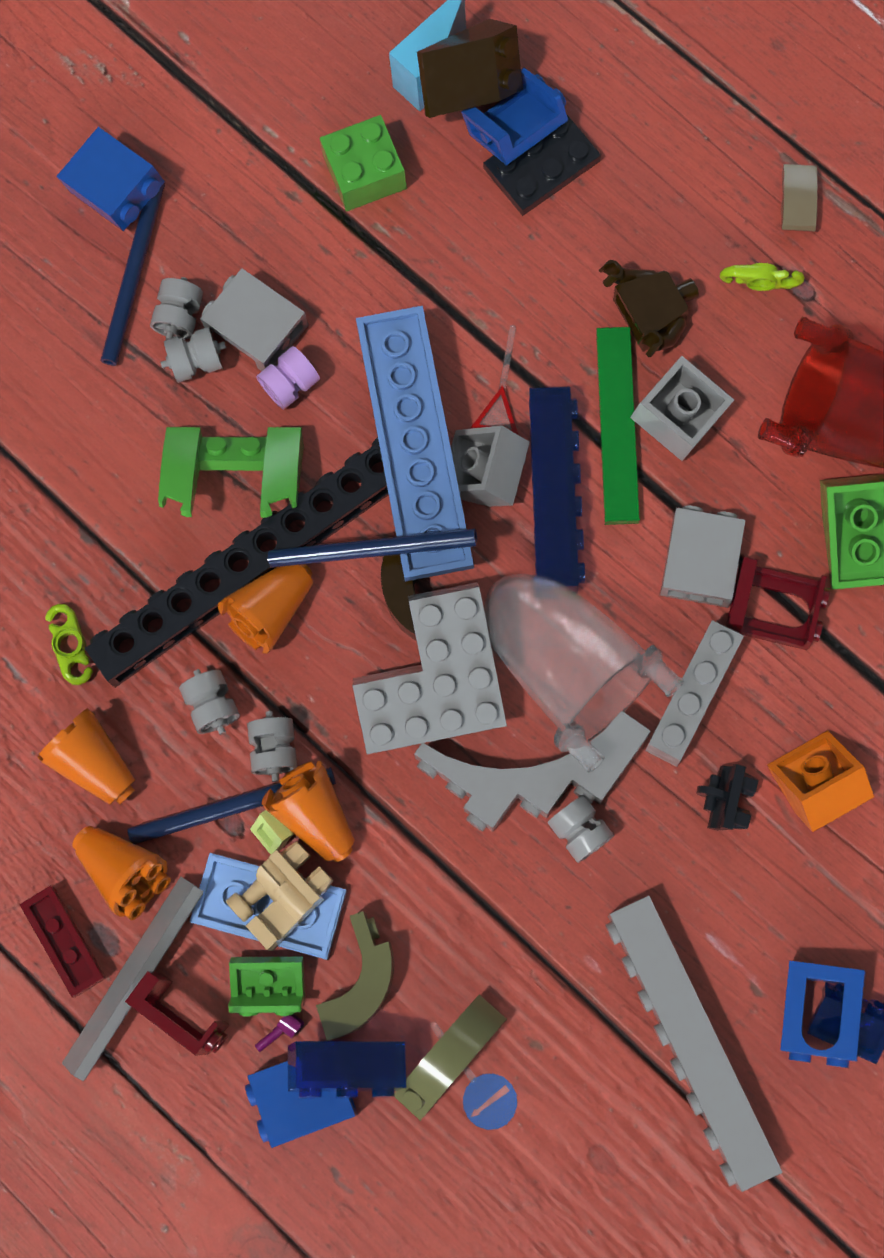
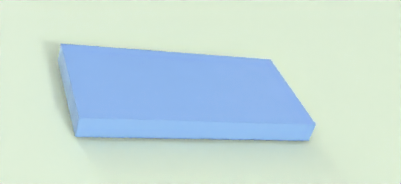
[189,853,347,960]

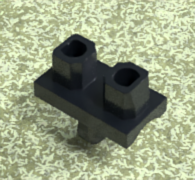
[696,764,758,831]

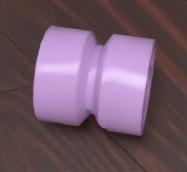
[256,346,320,410]

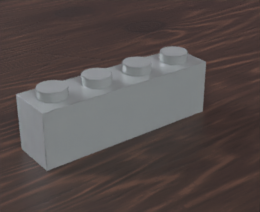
[645,620,744,767]

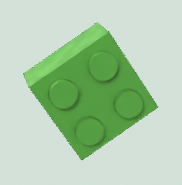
[320,115,407,212]

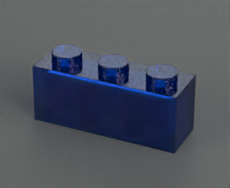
[288,1041,406,1099]

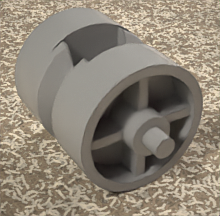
[150,277,203,340]
[160,327,226,383]
[179,669,240,735]
[247,711,297,782]

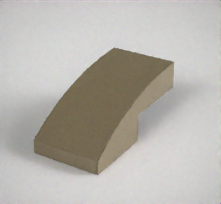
[781,164,818,231]

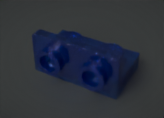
[807,982,884,1064]

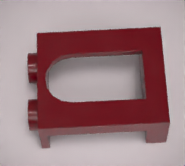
[726,557,830,650]
[125,971,229,1056]

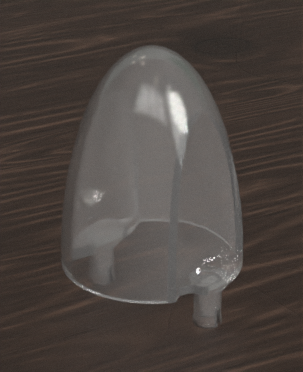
[484,574,684,773]

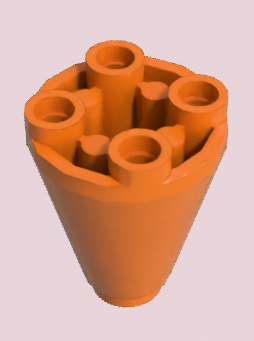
[72,826,171,920]

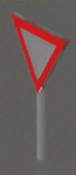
[470,325,518,435]

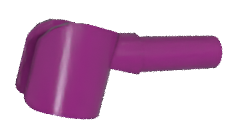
[255,1014,304,1052]

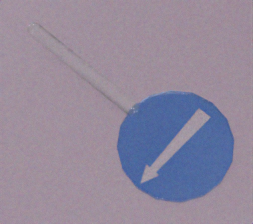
[430,1022,517,1130]

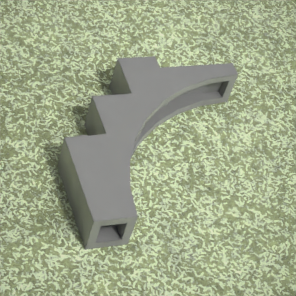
[414,711,651,832]

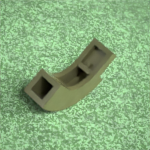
[316,911,394,1041]
[393,994,507,1121]

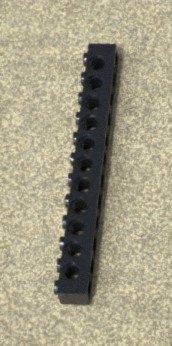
[85,437,389,688]

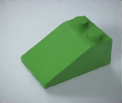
[820,474,884,590]

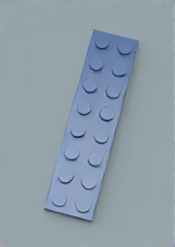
[356,306,474,581]

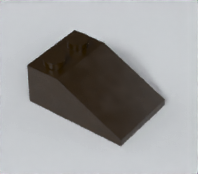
[417,19,523,118]

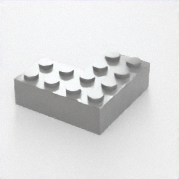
[352,582,507,754]

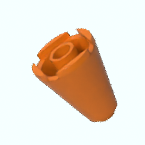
[218,564,313,654]
[37,708,135,805]
[262,761,355,862]

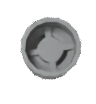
[547,795,614,863]

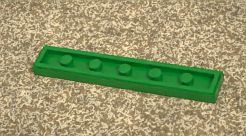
[596,327,640,525]

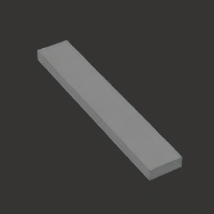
[62,877,204,1081]

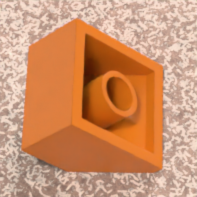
[767,730,874,832]

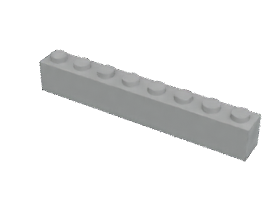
[605,896,783,1192]

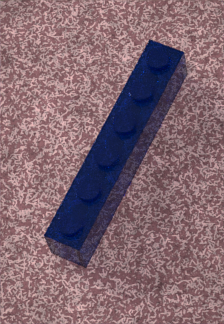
[529,387,585,595]

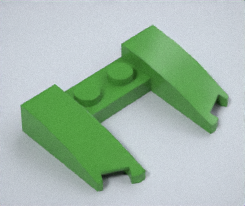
[158,427,304,518]

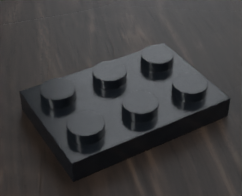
[483,115,601,216]

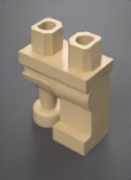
[225,842,333,951]

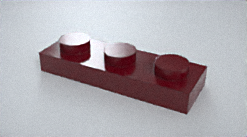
[19,885,106,998]

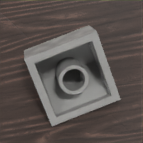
[451,425,530,507]

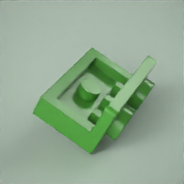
[228,956,305,1016]

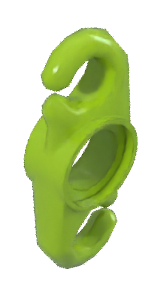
[719,263,805,291]
[45,604,93,685]

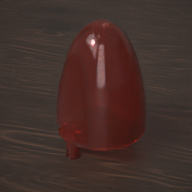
[758,317,884,469]

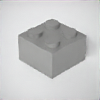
[630,356,734,461]

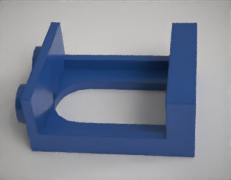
[780,960,866,1068]

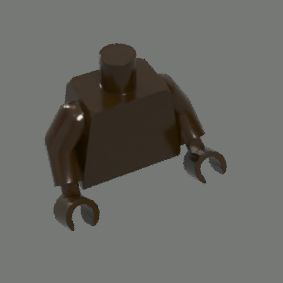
[599,260,699,357]

